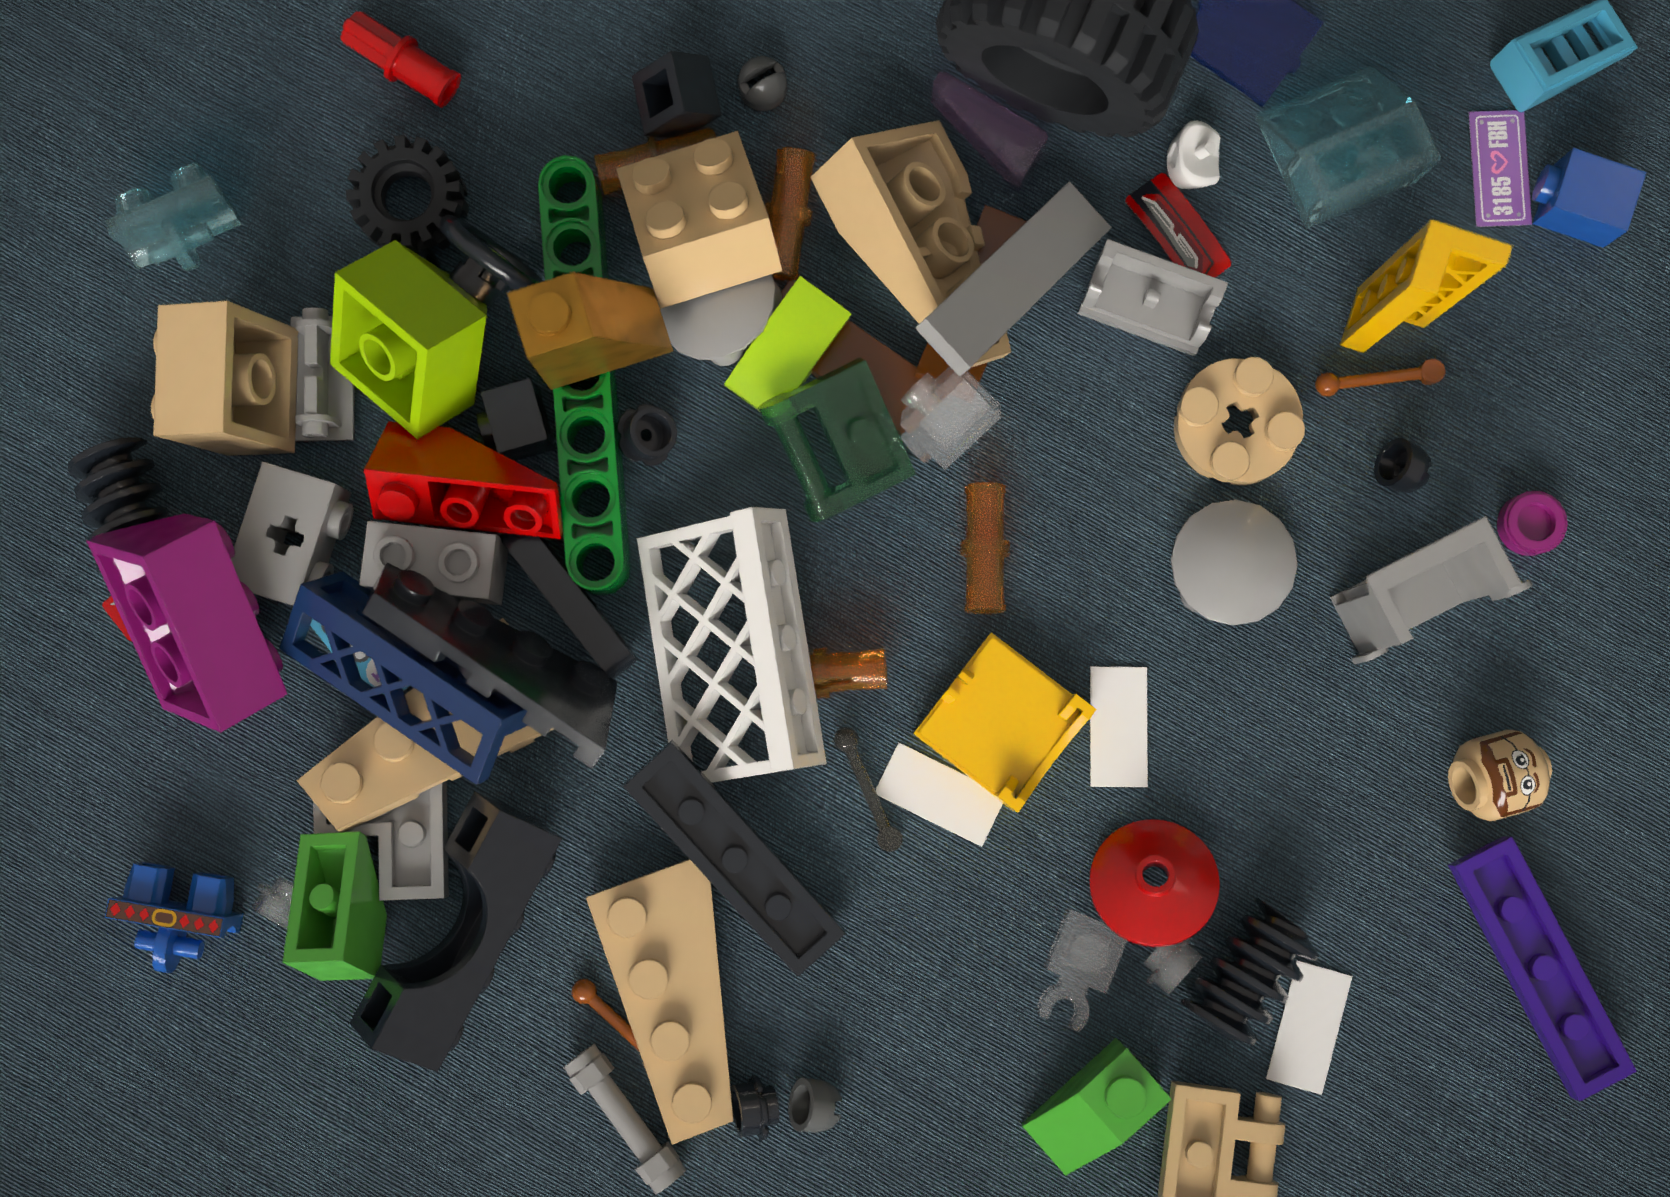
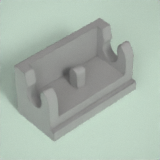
[1078,239,1228,356]

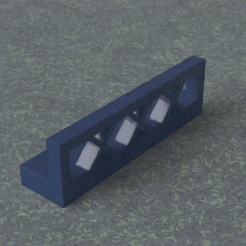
[279,571,528,785]

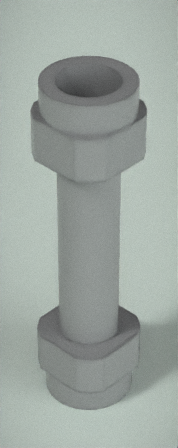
[563,1043,687,1194]

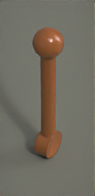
[1315,358,1445,397]
[571,978,639,1051]

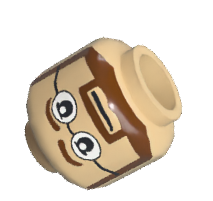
[1448,730,1552,821]

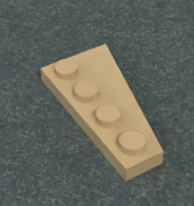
[296,618,554,832]
[586,859,733,1145]

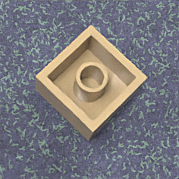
[616,131,782,309]
[151,301,298,456]

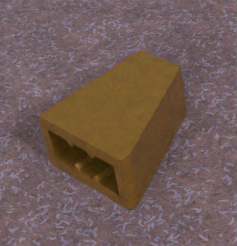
[507,272,673,390]

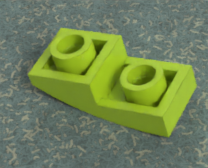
[724,276,852,423]

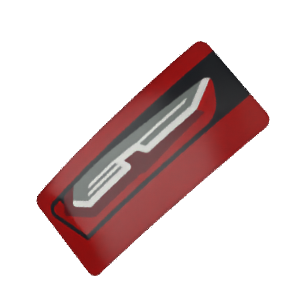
[1125,173,1231,278]

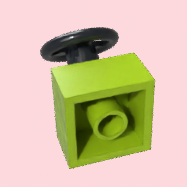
[330,215,543,440]

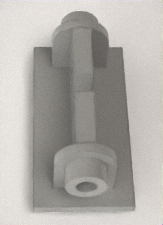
[291,308,355,442]

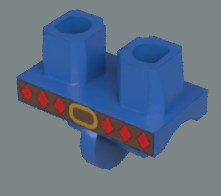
[105,862,244,974]

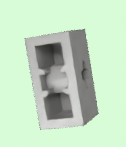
[231,461,354,606]
[359,521,508,605]

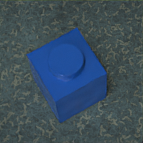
[1532,148,1647,248]

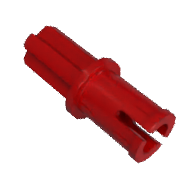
[340,11,461,108]

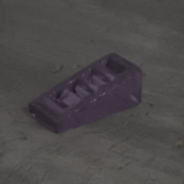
[931,71,1048,192]

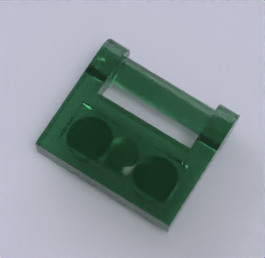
[758,357,916,522]

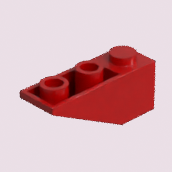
[364,421,563,539]

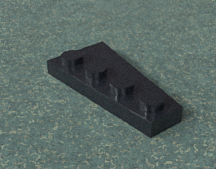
[362,562,618,769]

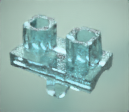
[105,162,241,272]

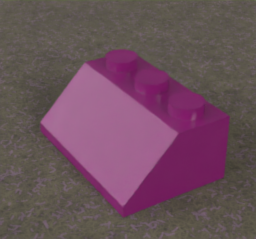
[86,513,288,732]

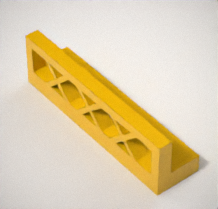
[1340,219,1512,353]

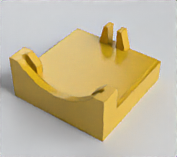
[913,632,1097,812]

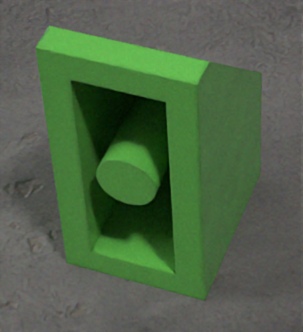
[282,831,387,981]
[1021,1038,1172,1176]

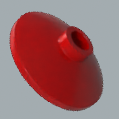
[1089,819,1220,947]

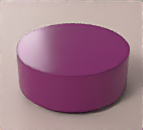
[1497,491,1567,556]

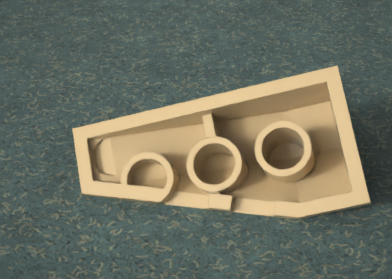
[810,120,1011,368]

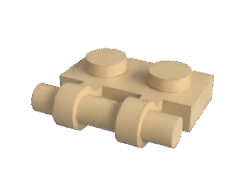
[1158,1080,1285,1197]

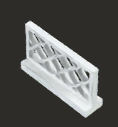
[637,507,827,783]

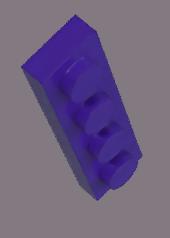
[1448,836,1637,1102]

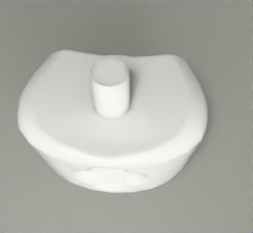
[1166,121,1220,189]

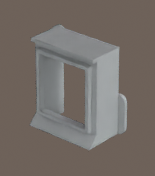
[1330,516,1533,664]

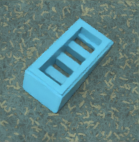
[1490,0,1638,112]

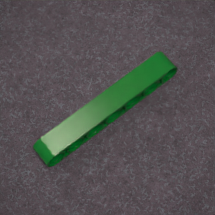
[538,155,630,596]

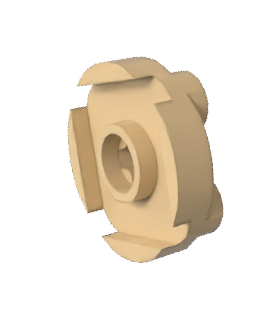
[1174,357,1305,486]

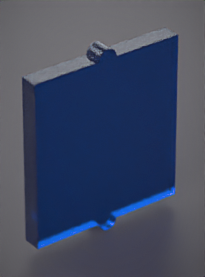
[1191,0,1324,107]

